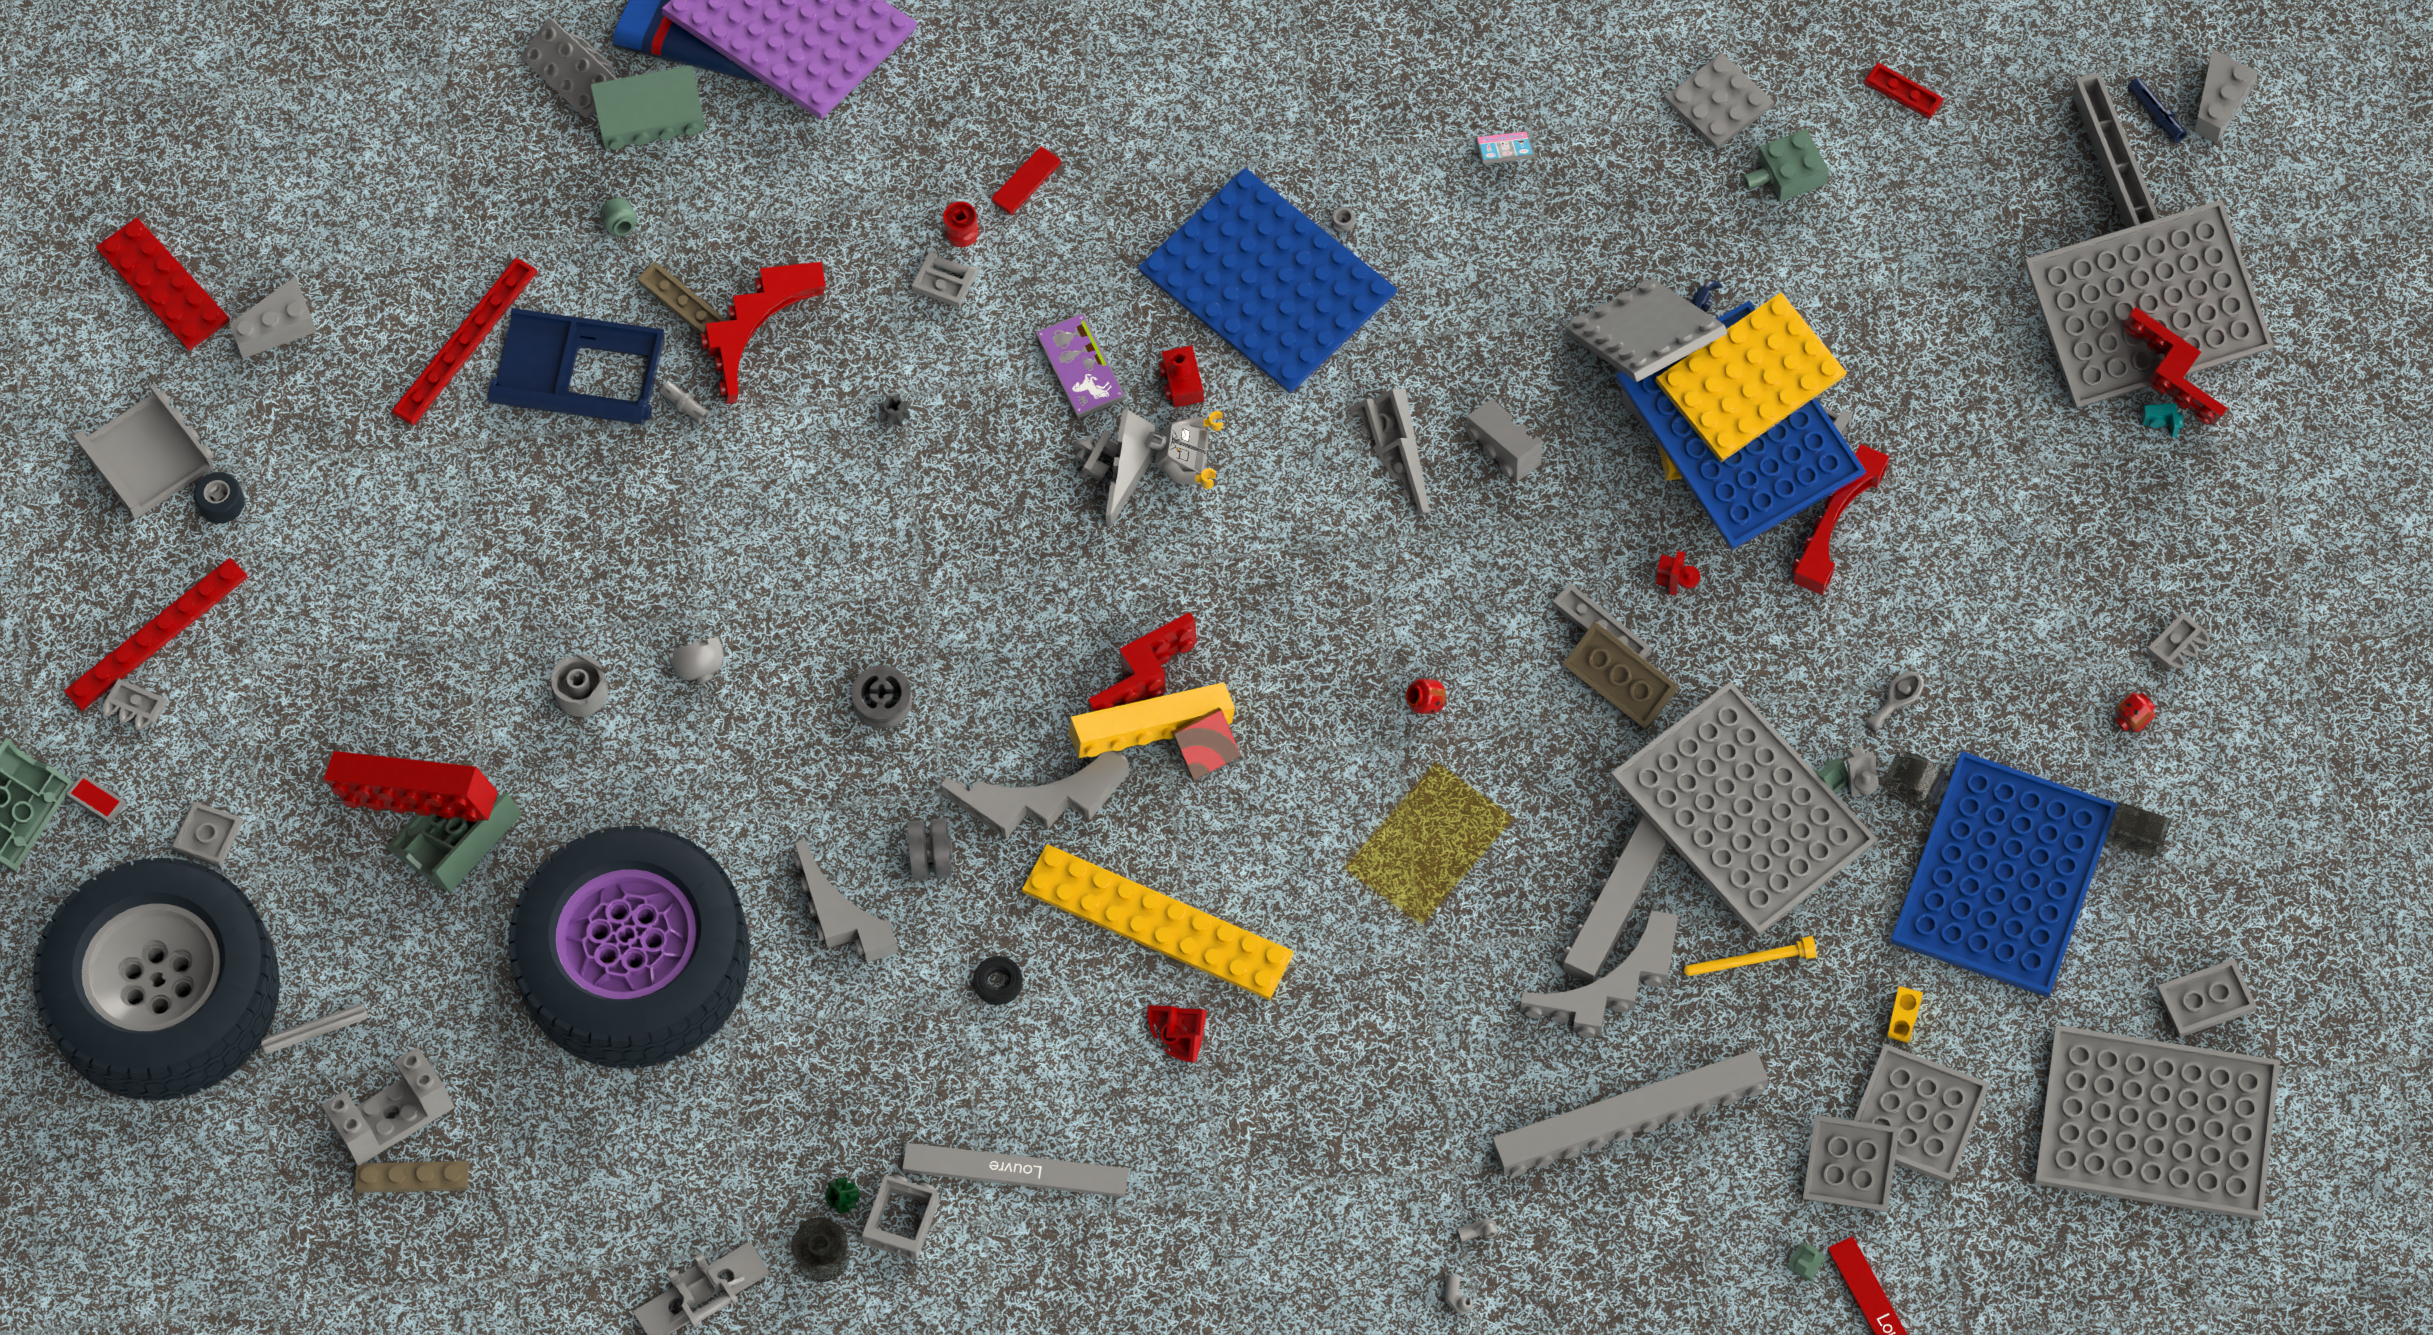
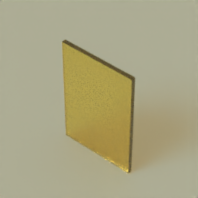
[1345,762,1514,925]

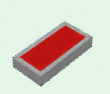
[66,774,126,825]

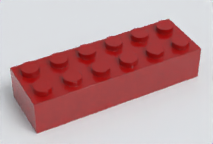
[323,751,498,822]

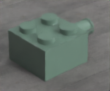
[1743,129,1829,202]

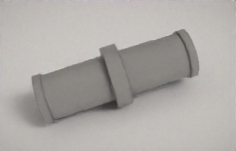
[659,380,710,424]

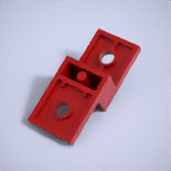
[2122,306,2228,426]
[1088,612,1197,713]

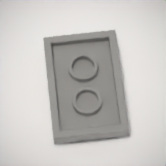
[2156,959,2257,1038]

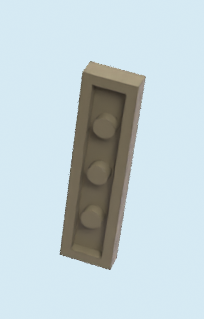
[637,261,728,334]
[355,1161,469,1193]

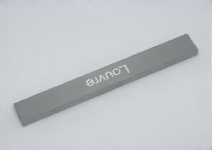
[902,1143,1129,1198]

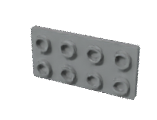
[521,18,617,118]

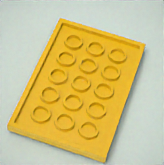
[1655,292,1847,462]

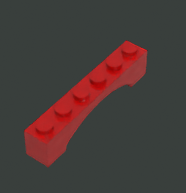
[1791,444,1890,595]

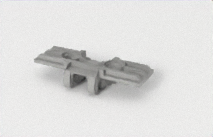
[633,1241,770,1335]

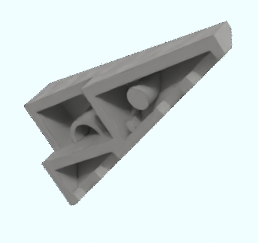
[1349,389,1430,516]

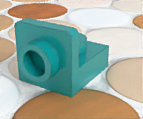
[2141,403,2183,438]

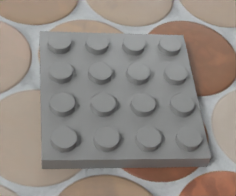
[1853,1043,1990,1185]

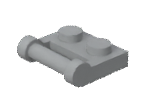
[912,251,979,308]

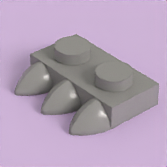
[2147,612,2210,669]
[103,678,167,730]

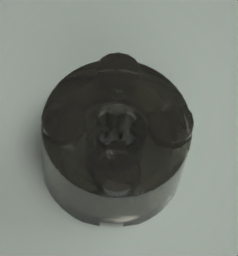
[1883,752,1946,812]
[791,1217,851,1282]

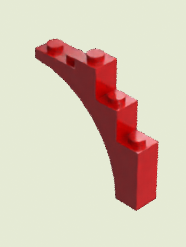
[700,262,826,404]

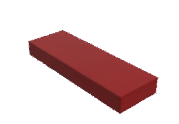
[1864,62,1944,120]
[991,146,1061,216]

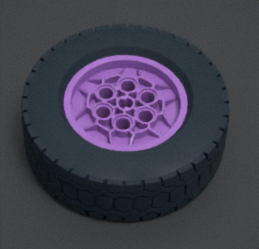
[509,826,750,1068]

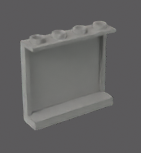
[73,384,214,520]

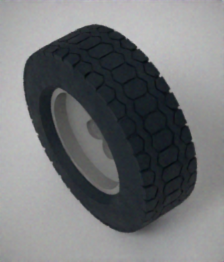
[33,858,280,1101]

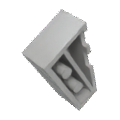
[2194,49,2258,143]
[230,276,317,359]
[1466,399,1542,482]

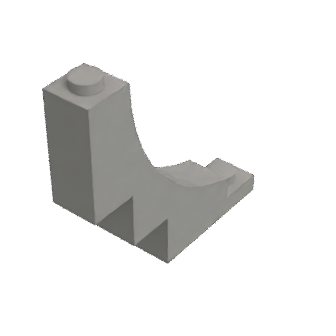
[941,751,1129,839]

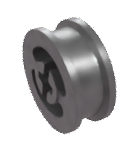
[852,665,912,729]

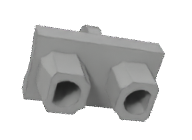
[1073,429,1118,481]
[1847,746,1879,797]

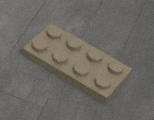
[1563,621,1680,730]

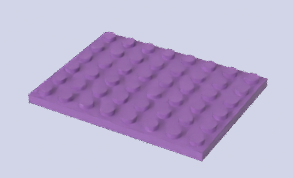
[662,0,917,120]

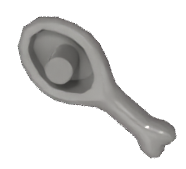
[1866,671,1924,731]

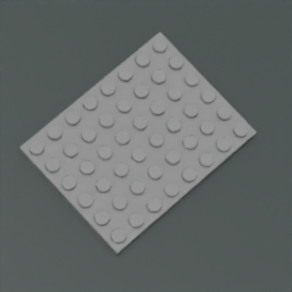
[2023,200,2274,409]
[1610,681,1878,938]
[2035,1025,2280,1221]

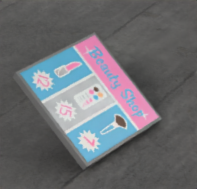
[1476,131,1534,164]

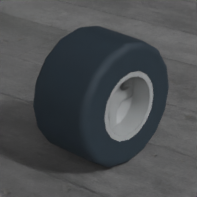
[194,472,245,524]

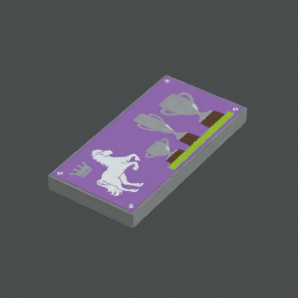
[1035,313,1126,419]

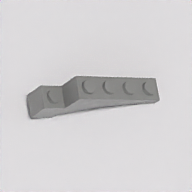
[793,840,898,962]

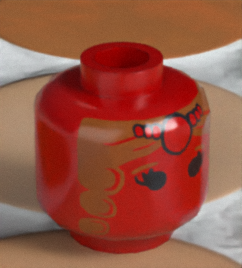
[1406,678,1446,714]
[2114,692,2156,732]

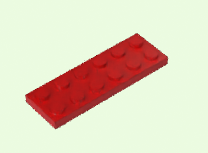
[96,217,230,351]

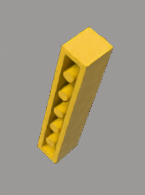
[1068,682,1235,758]

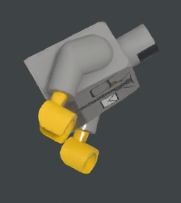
[1146,411,1223,489]

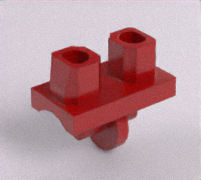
[1656,551,1700,596]

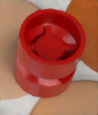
[943,201,979,248]

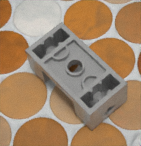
[321,1047,455,1166]

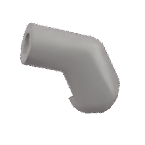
[1456,1218,1498,1242]
[1445,1275,1473,1314]

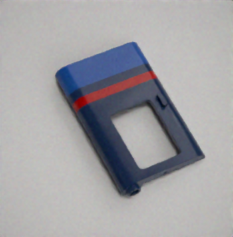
[613,0,760,83]

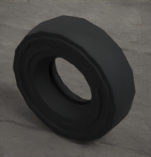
[973,956,1023,1005]

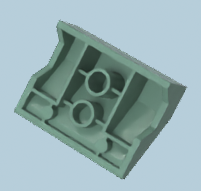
[591,65,706,150]
[0,737,75,872]
[386,792,522,893]

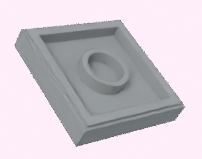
[171,801,244,867]

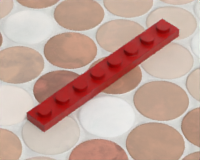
[64,557,248,711]

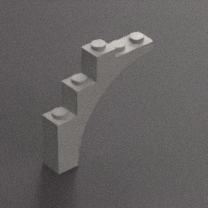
[1520,910,1679,1038]

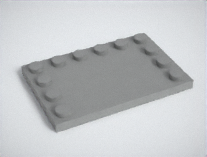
[1564,279,1728,382]

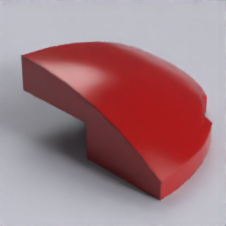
[1147,1005,1207,1063]

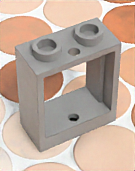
[862,1175,940,1261]

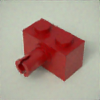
[1158,345,1204,408]

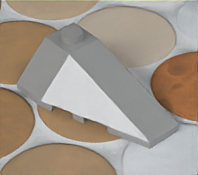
[1105,409,1157,526]

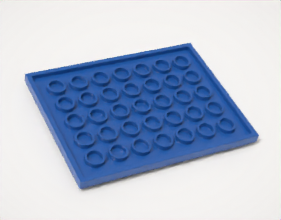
[1138,168,1397,394]
[1615,300,1866,551]
[1890,751,2118,998]

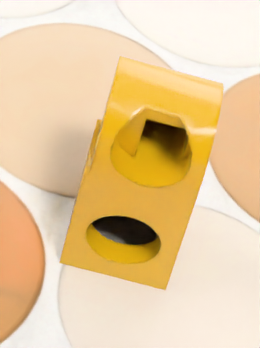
[1887,986,1923,1043]

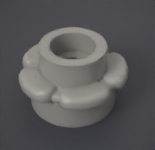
[1331,207,1356,232]

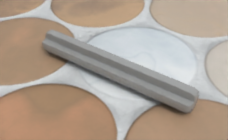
[261,1004,368,1054]

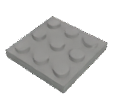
[1664,53,1774,150]
[1803,1115,1900,1213]

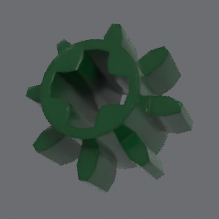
[825,1177,860,1214]

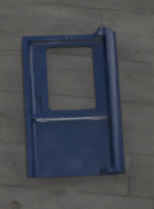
[488,308,664,425]

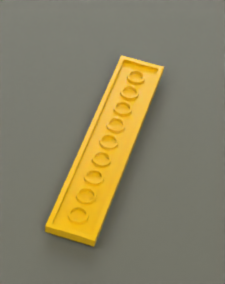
[1022,844,1294,1000]

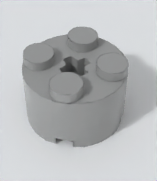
[551,654,608,717]

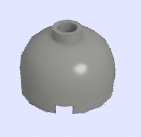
[668,637,724,684]

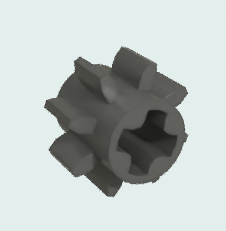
[878,394,910,428]

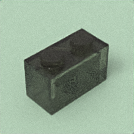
[2107,802,2172,857]

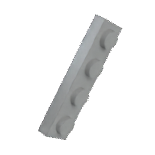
[1552,583,1652,659]

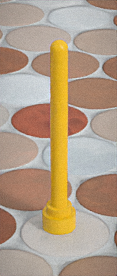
[1684,936,1817,976]

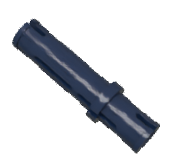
[2128,77,2187,143]

